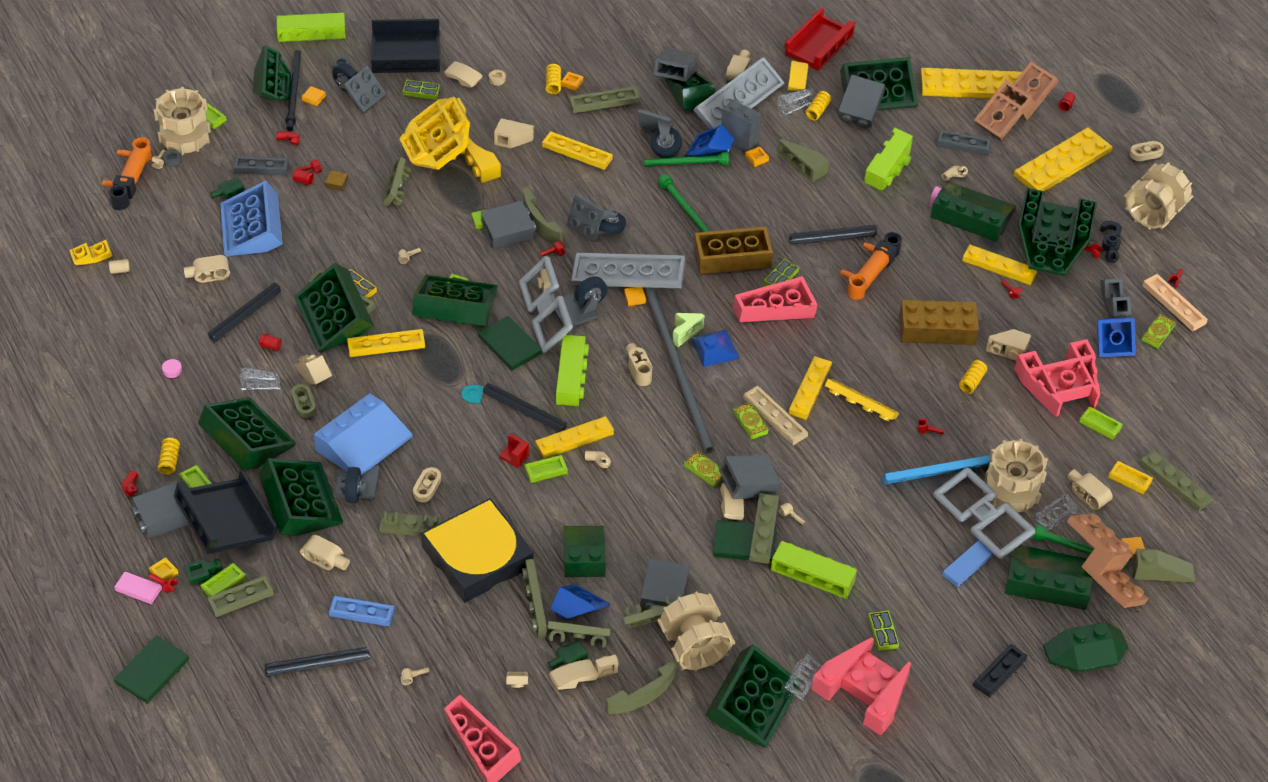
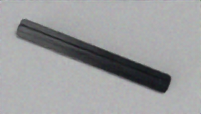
[789,225,877,244]
[208,283,281,341]
[483,383,567,432]
[265,647,370,676]

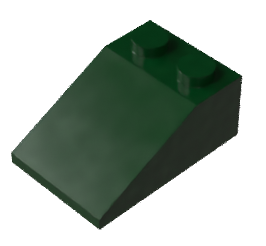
[665,71,715,110]
[564,526,606,577]

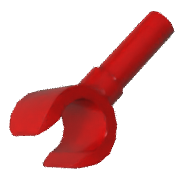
[296,159,323,173]
[539,241,566,256]
[1084,243,1102,258]
[1168,269,1183,288]
[1001,280,1022,299]
[917,418,944,434]
[148,573,178,593]

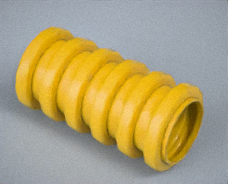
[546,64,561,94]
[805,91,832,121]
[959,360,987,394]
[158,438,180,475]

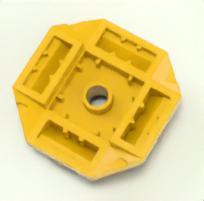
[400,97,470,170]

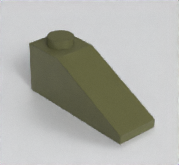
[778,139,829,182]
[1132,549,1195,582]

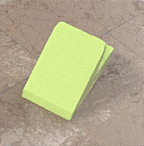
[673,313,705,347]

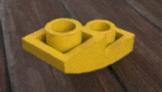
[787,61,808,92]
[69,240,113,265]

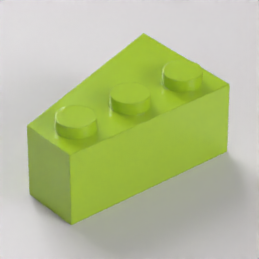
[864,128,913,191]

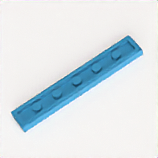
[881,455,991,485]

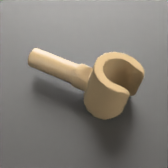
[152,150,166,169]
[398,248,421,264]
[778,503,805,525]
[400,667,429,685]

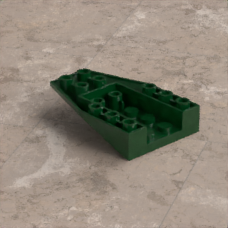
[1018,188,1097,276]

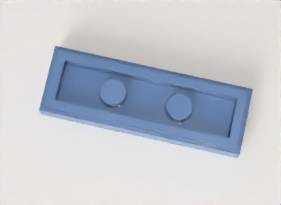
[942,540,994,588]
[329,596,395,627]

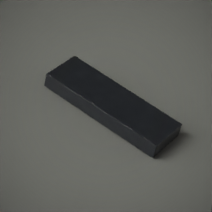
[973,644,1028,698]

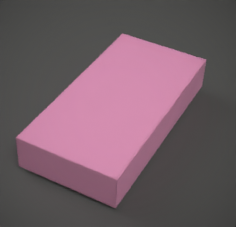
[114,572,162,604]

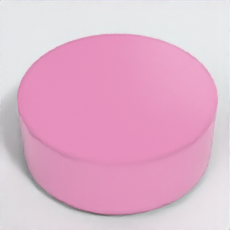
[162,359,182,378]

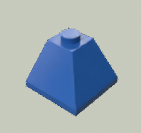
[685,124,735,157]
[1097,317,1136,357]
[691,329,739,367]
[550,584,610,620]

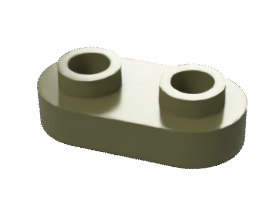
[291,384,316,418]

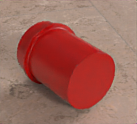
[1059,92,1076,111]
[292,169,314,185]
[259,333,282,351]

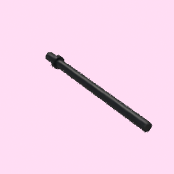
[285,50,301,131]

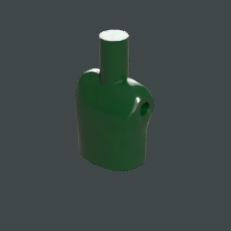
[210,177,245,199]
[547,640,588,670]

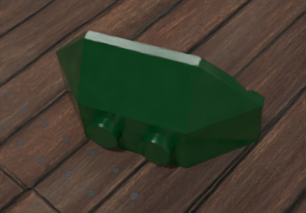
[253,45,291,101]
[1043,622,1128,672]

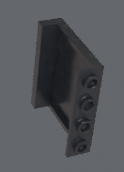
[371,19,440,73]
[173,470,277,554]

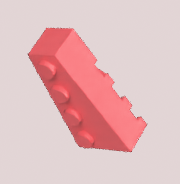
[732,276,818,322]
[444,695,521,782]

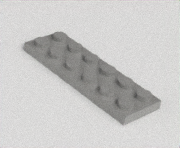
[694,57,785,129]
[571,253,686,288]

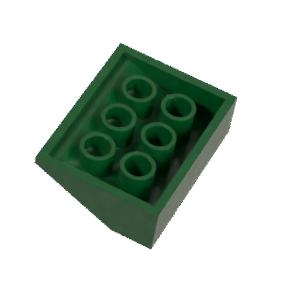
[840,57,918,110]
[930,182,1016,242]
[294,263,374,353]
[412,274,498,327]
[198,397,296,470]
[259,458,343,536]
[1005,545,1092,610]
[705,644,801,748]

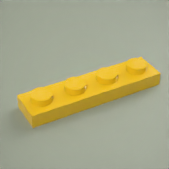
[542,131,613,170]
[962,244,1037,285]
[347,329,425,357]
[789,356,832,420]
[825,379,899,421]
[535,416,614,459]

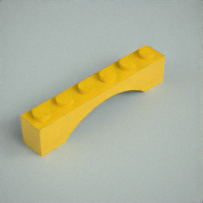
[457,98,501,183]

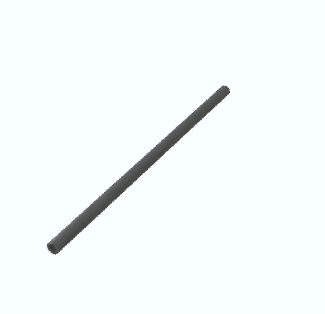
[643,287,714,453]

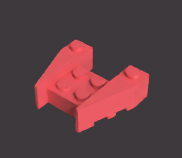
[1014,339,1100,417]
[811,637,911,736]

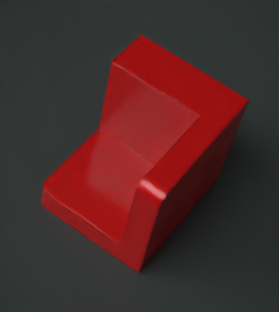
[500,433,529,468]

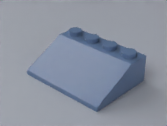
[220,181,283,257]
[314,393,413,476]

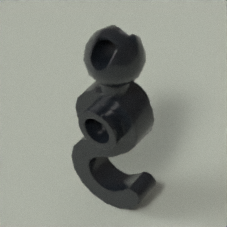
[1100,220,1122,263]

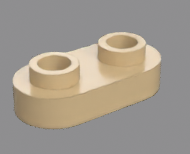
[1129,141,1164,161]
[413,467,441,502]

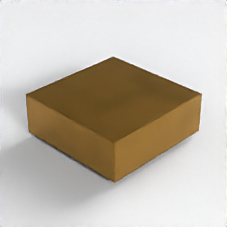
[325,171,348,190]

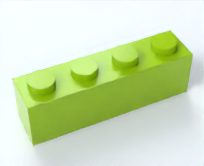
[277,13,346,42]
[556,335,589,406]
[771,541,857,599]

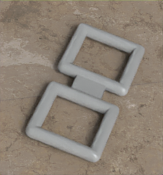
[519,256,573,353]
[933,467,1036,559]

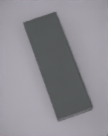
[937,130,991,155]
[233,156,289,175]

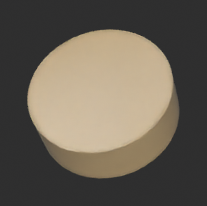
[489,70,506,86]

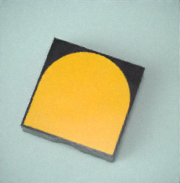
[421,498,534,603]

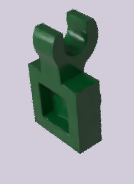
[184,559,223,585]

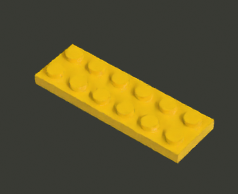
[920,68,1022,98]
[1013,127,1113,192]

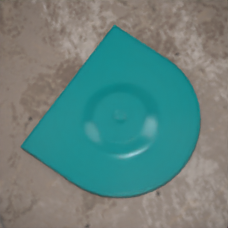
[461,385,484,404]

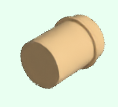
[109,259,130,274]

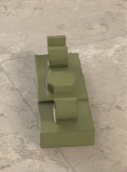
[382,157,411,206]
[379,511,443,536]
[624,593,681,629]
[548,621,612,648]

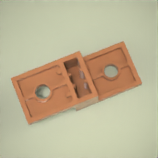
[974,62,1059,140]
[1067,514,1149,608]

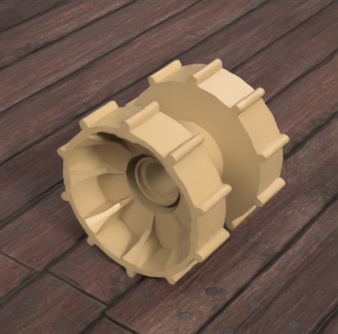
[154,87,211,155]
[1124,162,1193,230]
[983,439,1048,513]
[657,591,735,672]

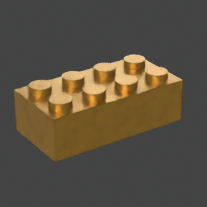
[694,227,773,274]
[899,300,979,345]

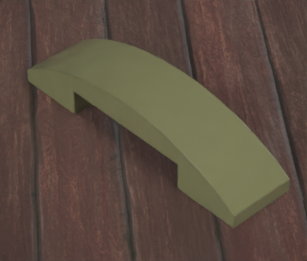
[524,187,563,244]
[605,659,677,714]

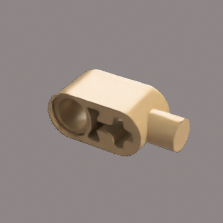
[725,50,751,81]
[183,255,230,283]
[626,343,653,386]
[1067,469,1113,510]
[300,535,350,571]

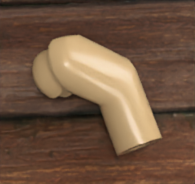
[941,166,968,181]
[585,451,611,468]

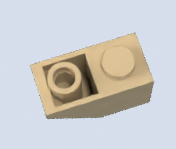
[494,118,534,148]
[986,329,1031,361]
[294,354,332,385]

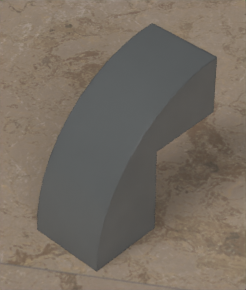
[1100,279,1132,316]

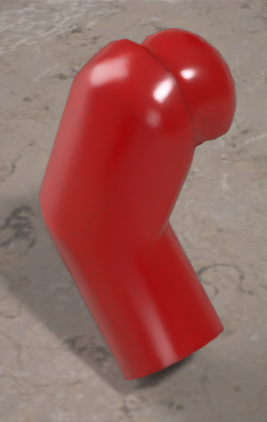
[276,131,300,145]
[121,470,139,496]

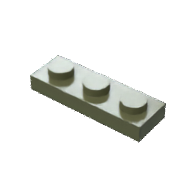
[207,575,274,618]

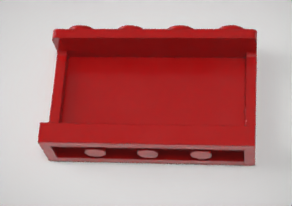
[784,7,856,71]

